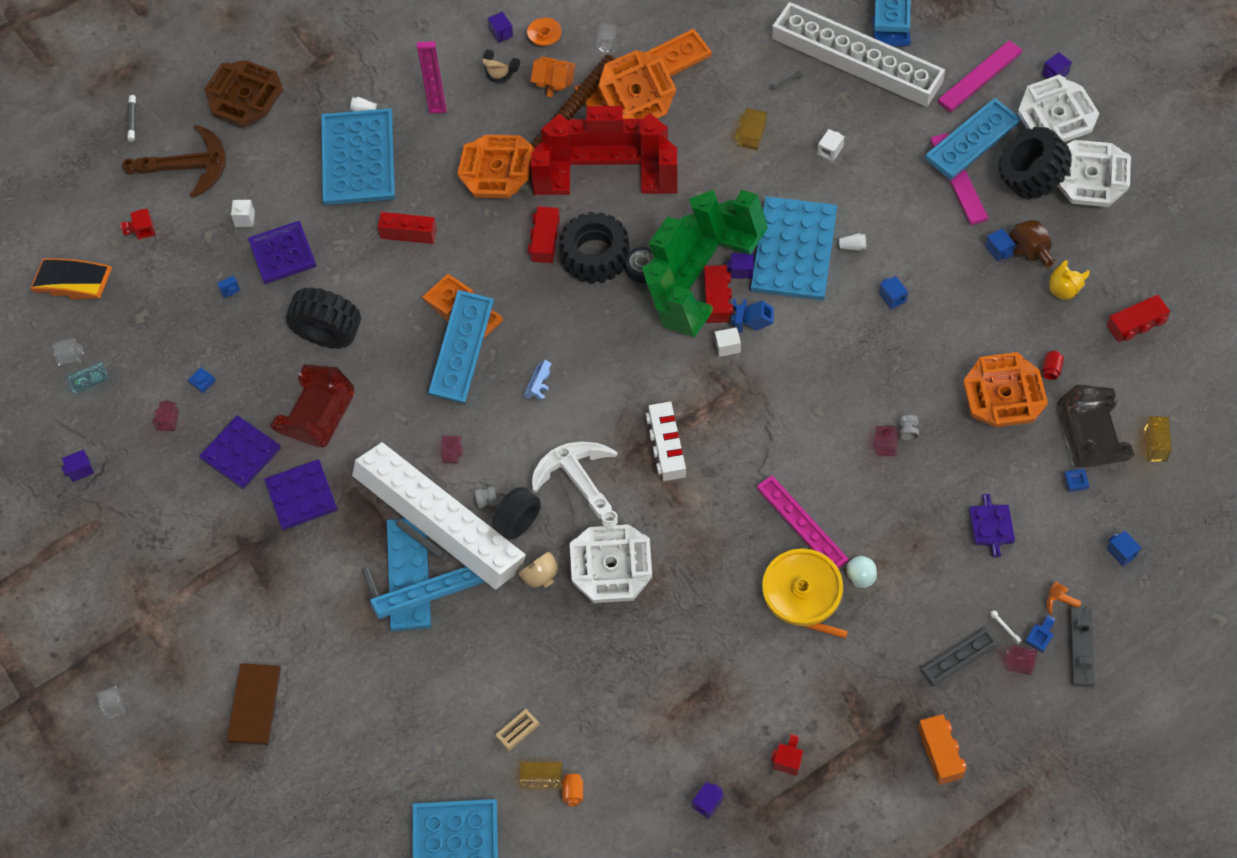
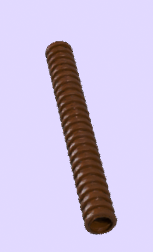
[530,54,615,148]

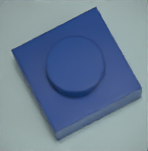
[217,276,240,298]
[188,368,216,394]
[1064,469,1089,492]

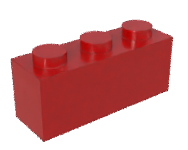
[528,206,560,264]
[378,212,437,244]
[704,265,733,323]
[1106,294,1171,343]

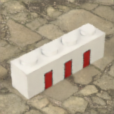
[646,402,686,481]

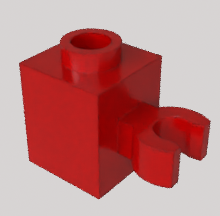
[120,208,156,240]
[770,734,804,776]

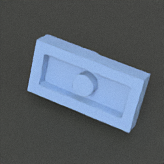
[523,360,551,400]

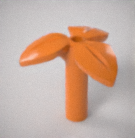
[1046,581,1081,614]

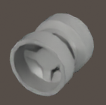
[899,415,919,441]
[475,486,497,509]

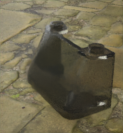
[1056,384,1134,468]

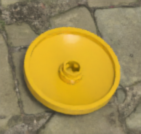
[762,549,843,626]

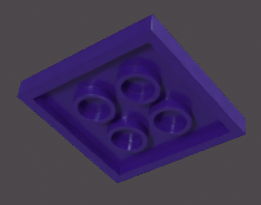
[248,220,317,284]
[199,415,281,489]
[264,459,338,530]

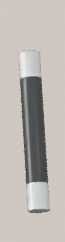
[128,95,136,141]

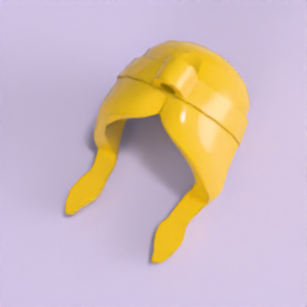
[1049,260,1089,300]

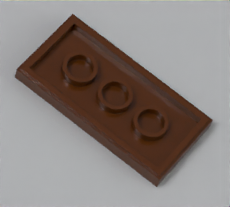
[227,663,281,745]

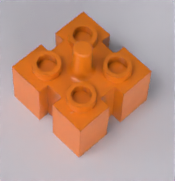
[531,56,576,97]

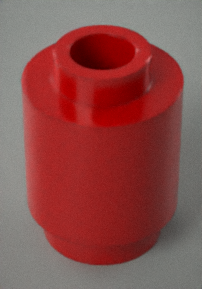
[1042,351,1064,380]

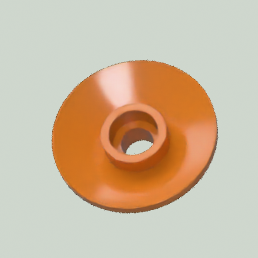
[527,17,562,46]

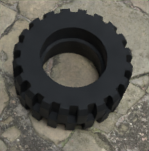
[999,127,1072,199]
[559,212,630,284]
[285,287,361,349]

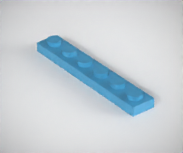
[370,567,485,619]

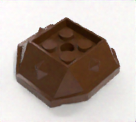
[204,60,283,128]

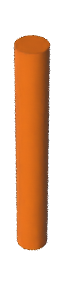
[802,623,848,639]

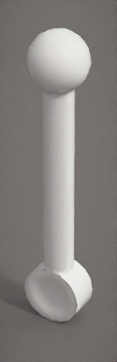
[990,611,1022,644]

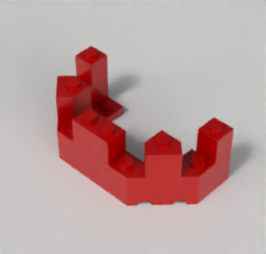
[531,106,678,195]

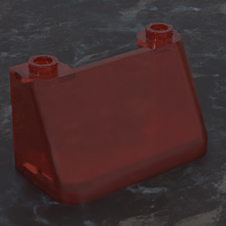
[270,364,355,448]

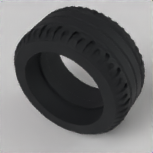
[492,487,541,539]

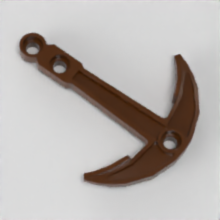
[122,125,226,198]

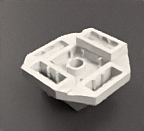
[1018,75,1099,142]
[1058,140,1131,207]
[570,525,652,603]

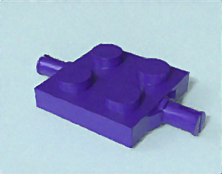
[969,494,1015,558]

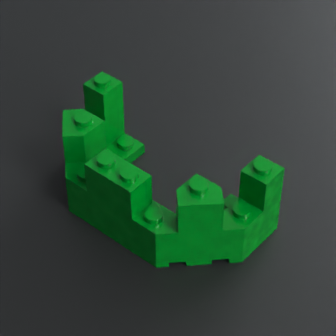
[642,190,768,338]

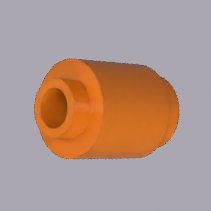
[562,774,583,807]

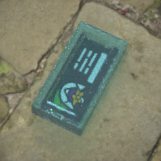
[67,362,110,394]

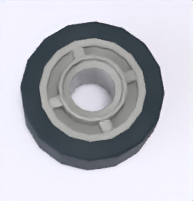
[625,247,654,283]

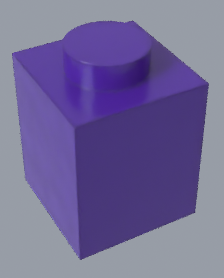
[487,11,513,43]
[1042,52,1072,79]
[727,253,753,279]
[61,449,94,482]
[692,782,724,819]

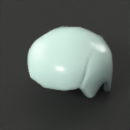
[846,556,877,588]

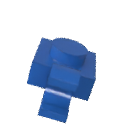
[732,298,747,333]
[1025,616,1055,653]

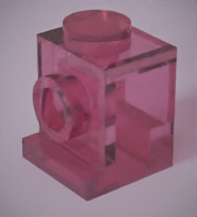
[152,400,179,431]
[873,425,899,456]
[441,436,463,464]
[1004,646,1037,675]

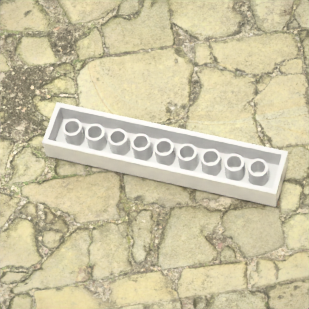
[772,2,945,107]
[352,442,526,590]

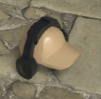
[483,49,520,84]

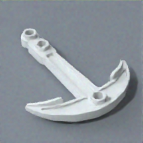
[532,441,618,529]

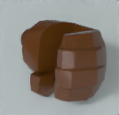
[1009,220,1056,268]

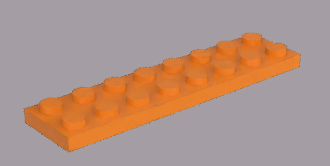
[574,29,712,108]

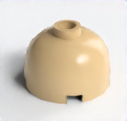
[518,551,558,588]

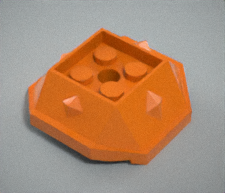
[598,50,676,119]
[457,135,534,198]
[963,352,1048,427]

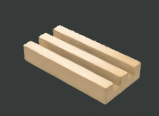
[495,709,540,751]

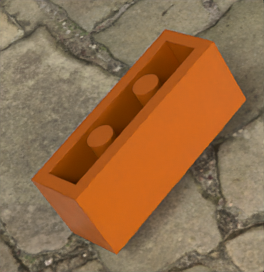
[918,714,966,785]

